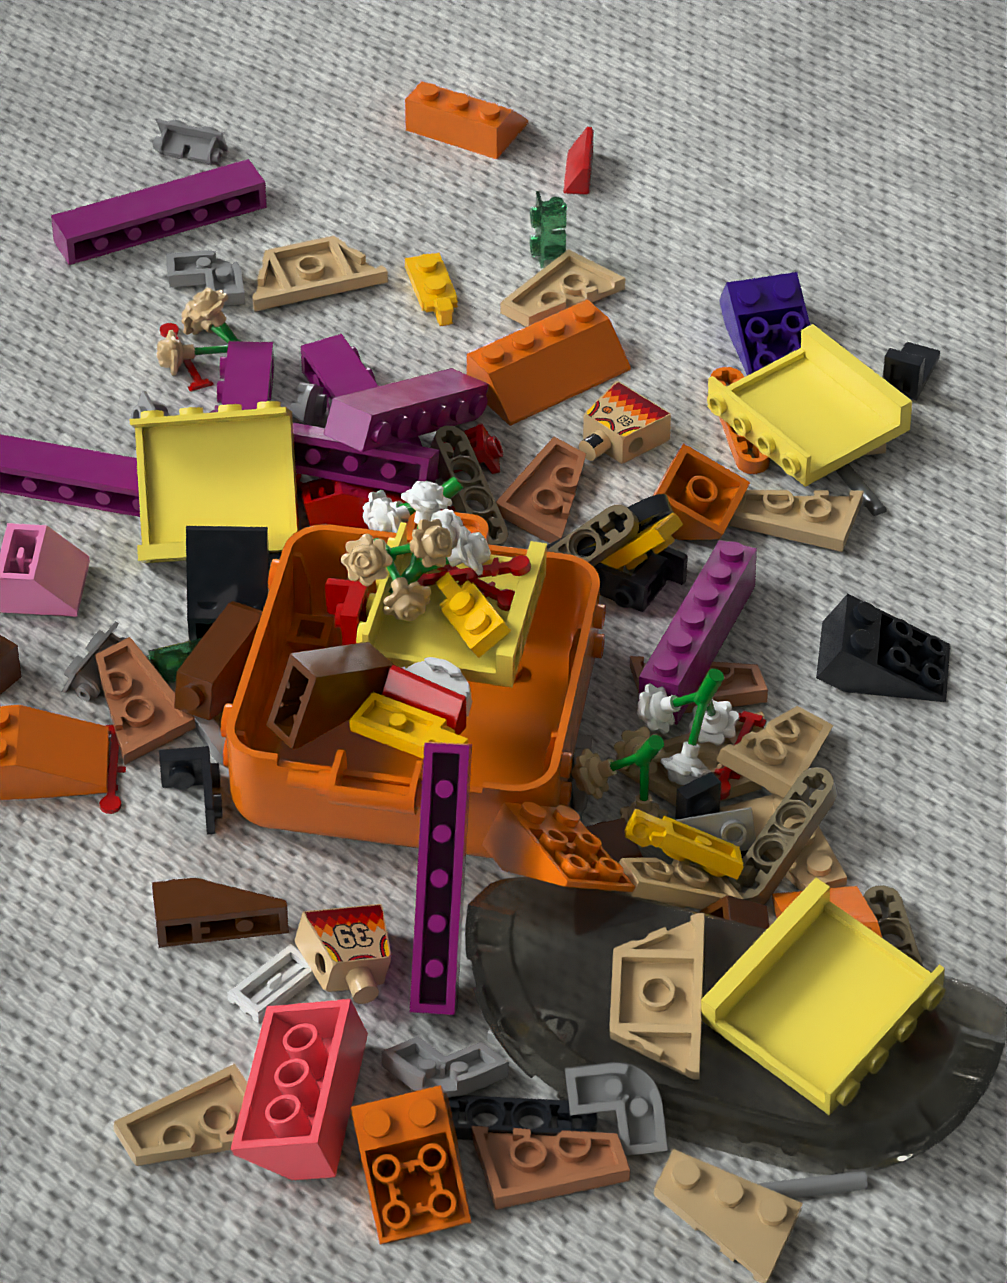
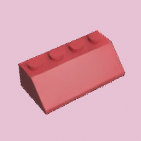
[231,999,368,1180]

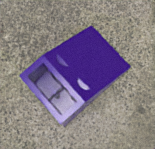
[719,272,810,376]

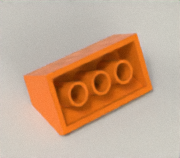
[467,299,631,426]

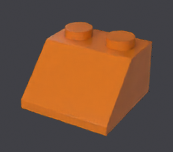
[653,443,750,540]

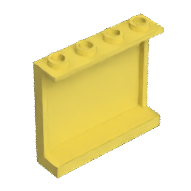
[707,324,912,487]
[129,401,299,563]
[356,522,547,688]
[701,877,946,1116]

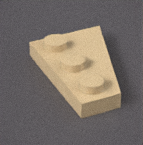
[730,490,864,552]
[619,858,743,910]
[654,1149,803,1283]

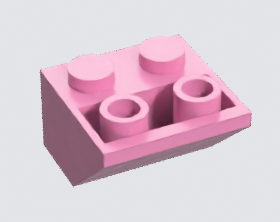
[0,523,90,617]

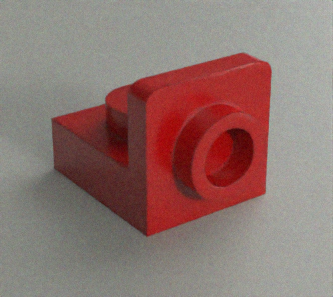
[443,424,503,474]
[325,578,369,645]

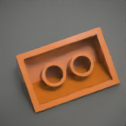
[405,81,529,159]

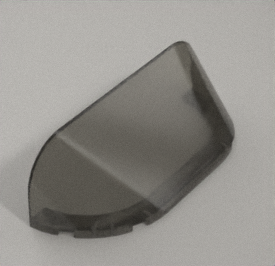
[465,877,1007,1175]

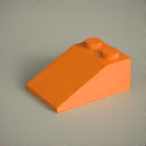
[0,705,110,800]

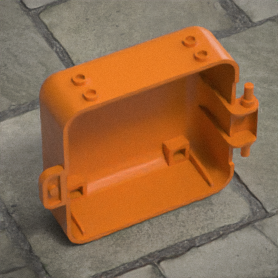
[221,510,606,858]

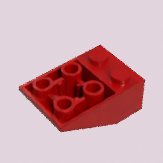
[301,478,411,529]

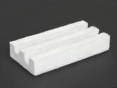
[227,944,316,1024]

